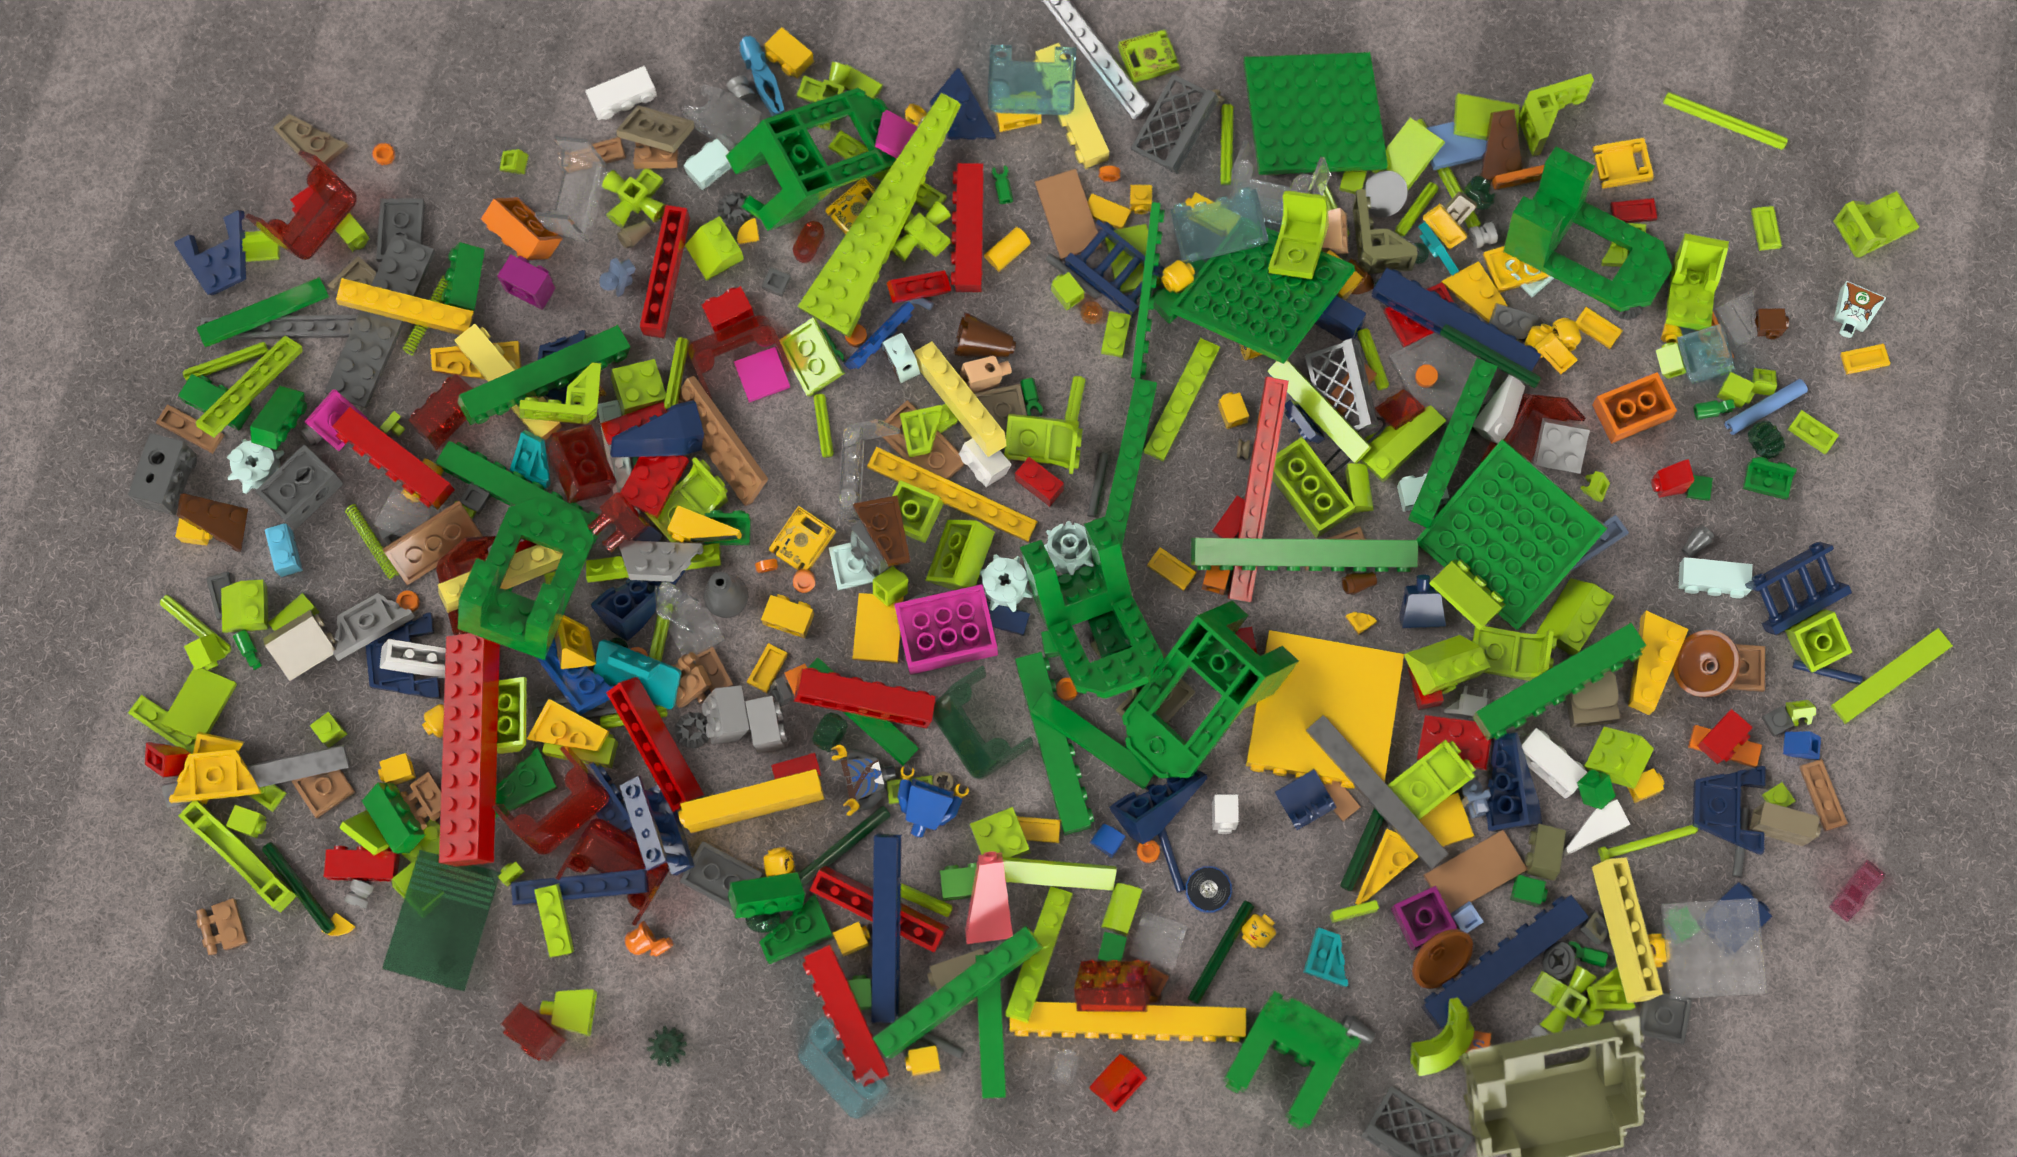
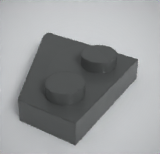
[1489,303,1539,340]

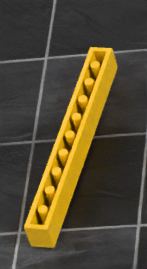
[1010,1002,1246,1043]

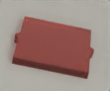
[1375,389,1426,430]

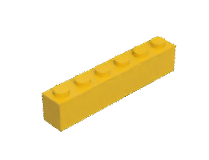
[336,278,473,335]

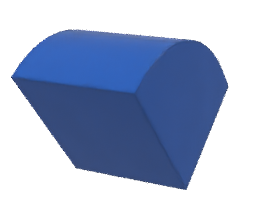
[1783,731,1821,759]
[1089,824,1125,858]

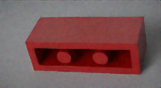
[323,846,400,882]

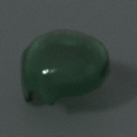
[1464,175,1495,210]
[745,912,781,933]

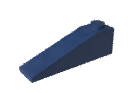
[610,400,704,457]
[591,570,686,642]
[1486,732,1543,831]
[1109,769,1208,844]

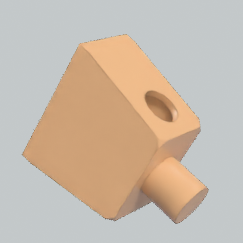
[1321,208,1348,254]
[959,356,1012,393]

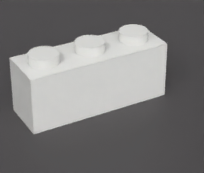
[585,66,657,120]
[380,639,446,678]
[1521,728,1588,799]

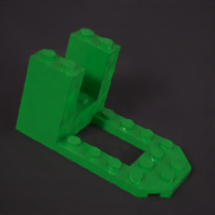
[726,88,896,231]
[1503,146,1672,312]
[458,497,594,660]
[1020,516,1164,699]
[1122,601,1299,778]
[1223,991,1361,1130]

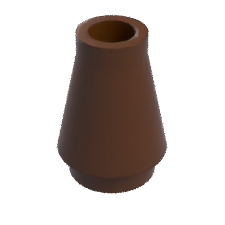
[1342,572,1377,595]

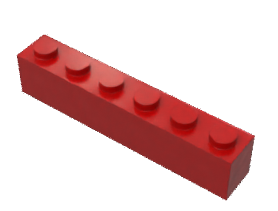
[951,163,984,292]
[640,205,690,339]
[332,407,455,510]
[794,668,935,729]
[606,676,704,812]
[810,866,949,952]
[802,944,890,1087]

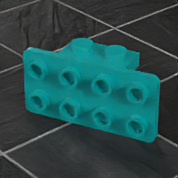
[593,639,681,709]

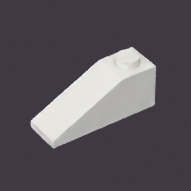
[1472,375,1525,444]
[1563,800,1630,856]

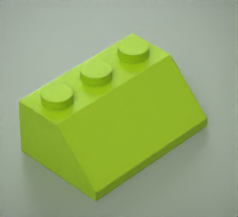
[925,520,995,590]
[1429,559,1505,630]
[1536,578,1614,656]
[1404,635,1491,696]
[497,677,527,754]

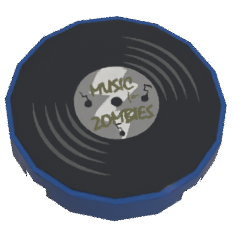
[1186,867,1232,913]

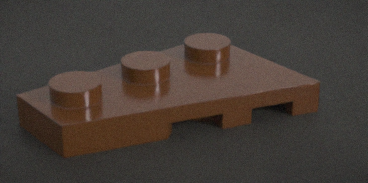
[1479,109,1522,181]
[177,493,248,552]
[852,495,910,567]

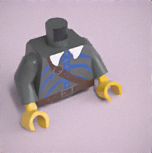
[831,745,897,816]

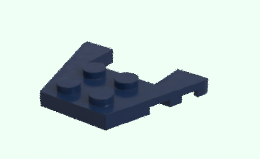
[174,210,246,295]
[366,612,441,699]
[1693,766,1766,855]

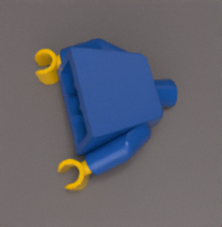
[898,766,969,837]

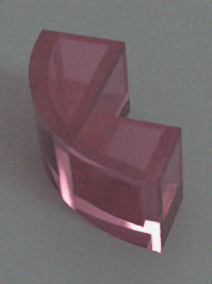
[1829,859,1885,922]

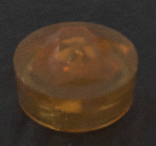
[1081,301,1103,324]

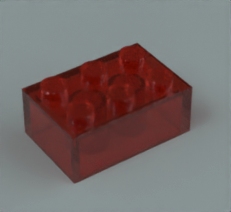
[408,373,473,450]
[545,424,617,504]
[1074,960,1153,1012]
[501,1002,567,1062]

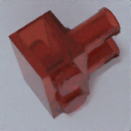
[587,492,650,553]

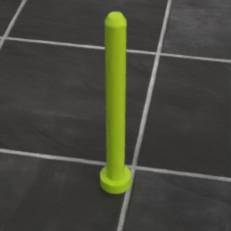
[1598,824,1698,862]

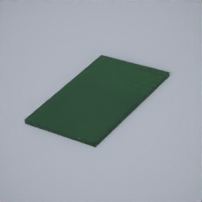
[382,850,500,992]

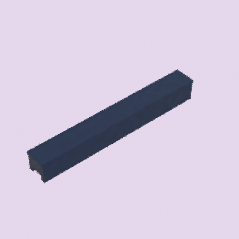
[872,832,902,1023]

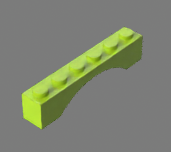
[178,801,297,912]

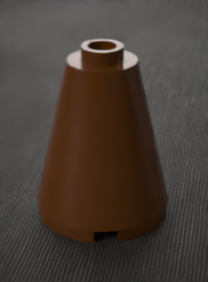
[954,312,1016,357]

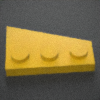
[527,699,610,752]

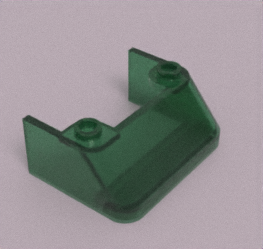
[933,665,1033,780]

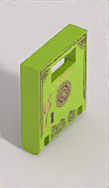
[1118,30,1181,83]

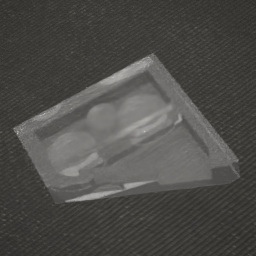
[1714,290,1757,348]

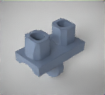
[599,258,635,297]
[1461,779,1491,819]

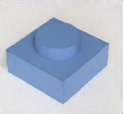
[1451,901,1484,933]

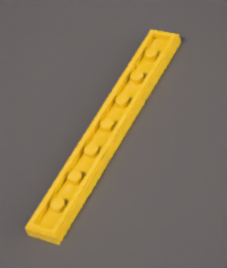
[867,447,1038,542]

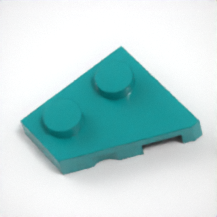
[1418,222,1459,276]
[510,430,551,489]
[1303,928,1348,987]

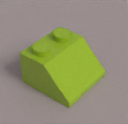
[685,216,744,281]
[221,579,269,633]
[1785,609,1852,673]

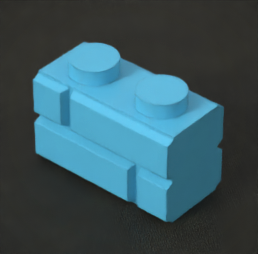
[265,524,303,577]

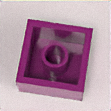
[497,254,556,310]
[1391,886,1457,951]

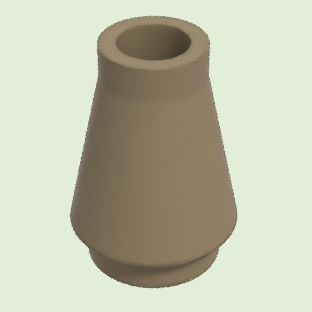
[617,221,651,248]

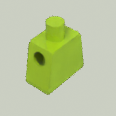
[540,989,597,1036]

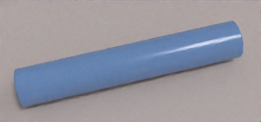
[1725,379,1808,435]

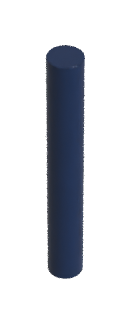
[1792,659,1863,685]
[1158,828,1185,893]

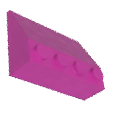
[894,584,998,675]

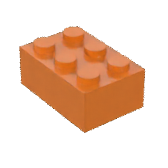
[481,197,563,261]
[1592,372,1677,444]

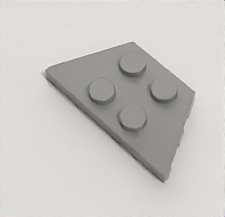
[618,540,703,582]
[333,593,415,661]

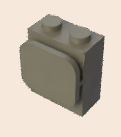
[1566,670,1620,728]

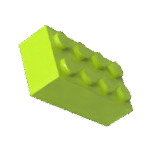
[1272,437,1355,539]

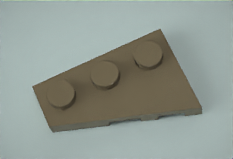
[273,114,349,174]
[327,256,376,293]

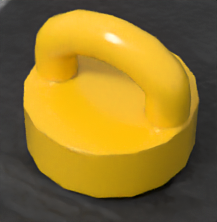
[905,104,927,127]

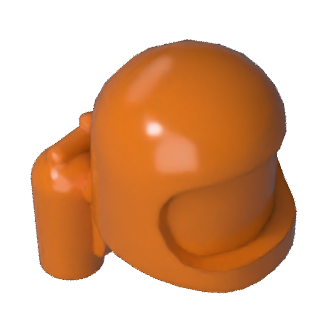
[625,921,674,956]

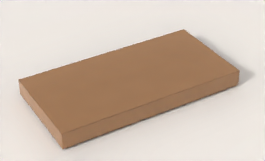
[1035,169,1102,261]
[875,400,966,480]
[382,501,483,585]
[1423,830,1527,914]

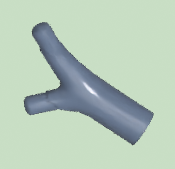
[905,298,934,311]

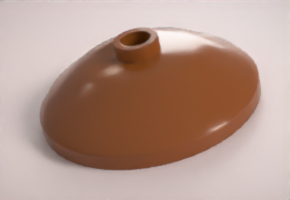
[1673,630,1740,698]
[1412,929,1473,989]

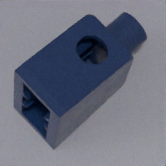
[1399,574,1446,628]

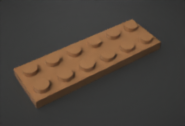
[678,376,768,506]

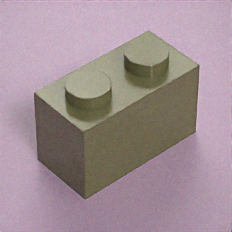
[1525,824,1566,880]

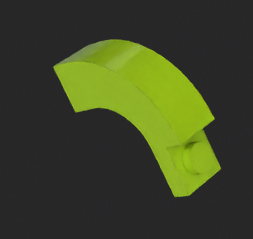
[1410,998,1475,1076]

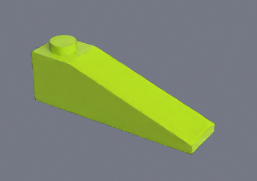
[1360,405,1447,483]

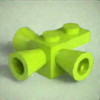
[797,62,851,130]
[602,169,666,228]
[891,201,951,261]
[1530,965,1605,1033]

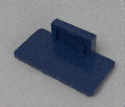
[588,762,634,840]

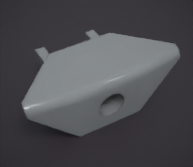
[1444,685,1490,720]

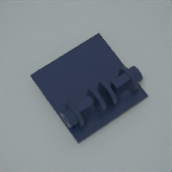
[1275,769,1337,830]

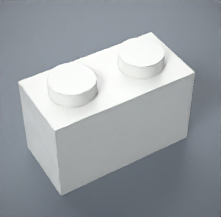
[959,438,1012,487]
[1212,795,1239,834]

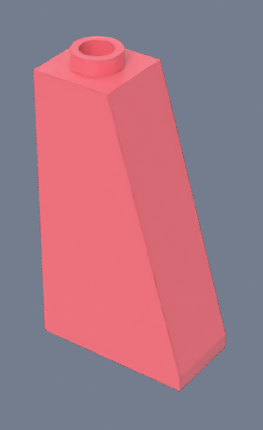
[965,851,1013,944]

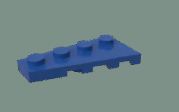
[843,302,915,369]
[536,639,614,715]

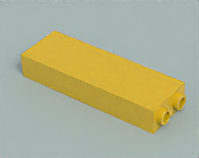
[678,769,825,833]

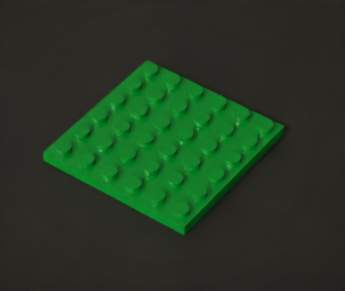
[1243,52,1388,175]
[1171,217,1355,364]
[1416,439,1608,630]

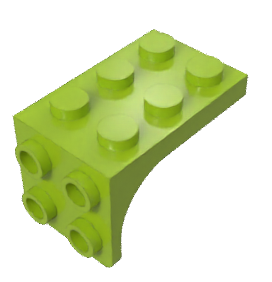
[1268,191,1329,279]
[1004,414,1083,474]
[644,457,728,543]
[1472,626,1557,681]
[1387,740,1475,820]

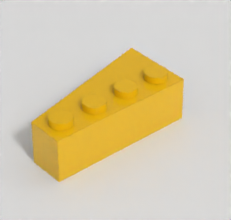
[1628,611,1689,715]

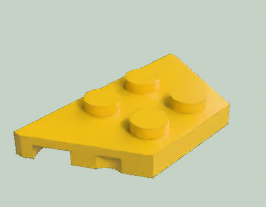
[169,749,261,803]

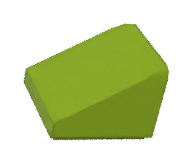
[499,149,528,174]
[1752,368,1777,396]

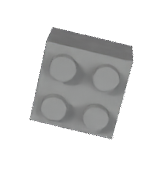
[1534,418,1590,473]
[702,685,749,745]
[745,696,788,754]

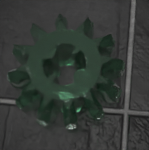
[1747,421,1785,459]
[812,712,848,752]
[647,1026,687,1067]

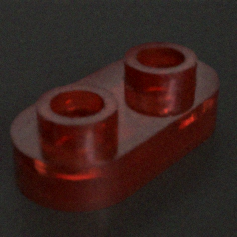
[793,221,825,263]

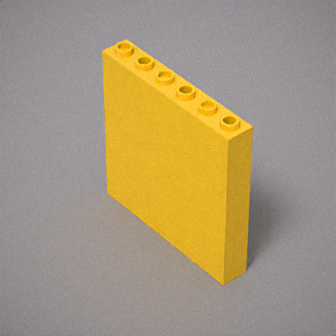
[1246,630,1404,789]

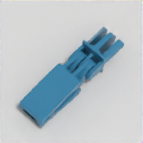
[740,36,785,116]

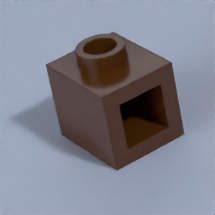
[1753,308,1789,340]

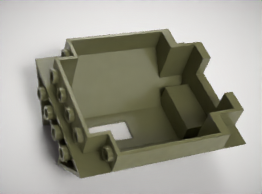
[1459,1016,1646,1157]

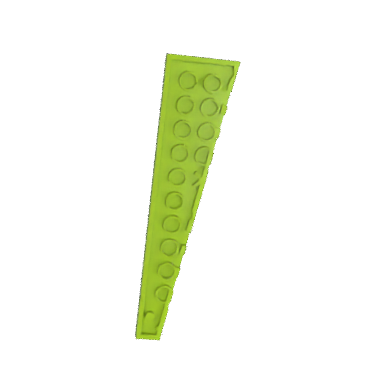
[797,93,961,338]

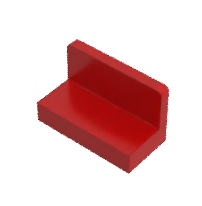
[1089,1054,1147,1113]

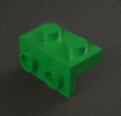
[1742,457,1797,500]
[704,510,751,545]

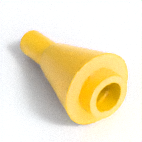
[1661,324,1684,344]

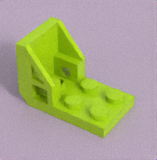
[1519,73,1594,157]
[1833,191,1919,258]
[1665,233,1729,332]
[519,363,601,424]

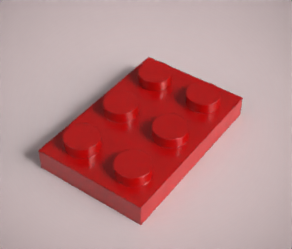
[1383,282,1454,349]
[617,456,689,518]
[1417,715,1492,770]

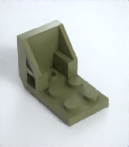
[1352,189,1417,274]

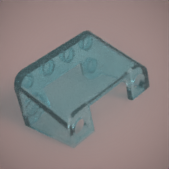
[988,45,1077,115]
[1169,187,1269,263]
[798,1016,890,1119]

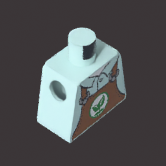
[1834,281,1886,338]
[882,333,920,384]

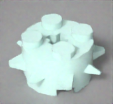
[227,439,284,494]
[1044,521,1094,575]
[980,554,1033,612]

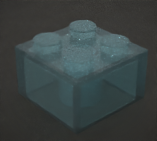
[1677,324,1737,384]

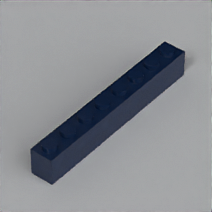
[1371,268,1541,382]
[1421,895,1589,1030]

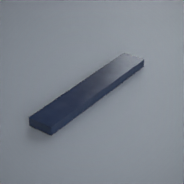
[511,869,649,905]

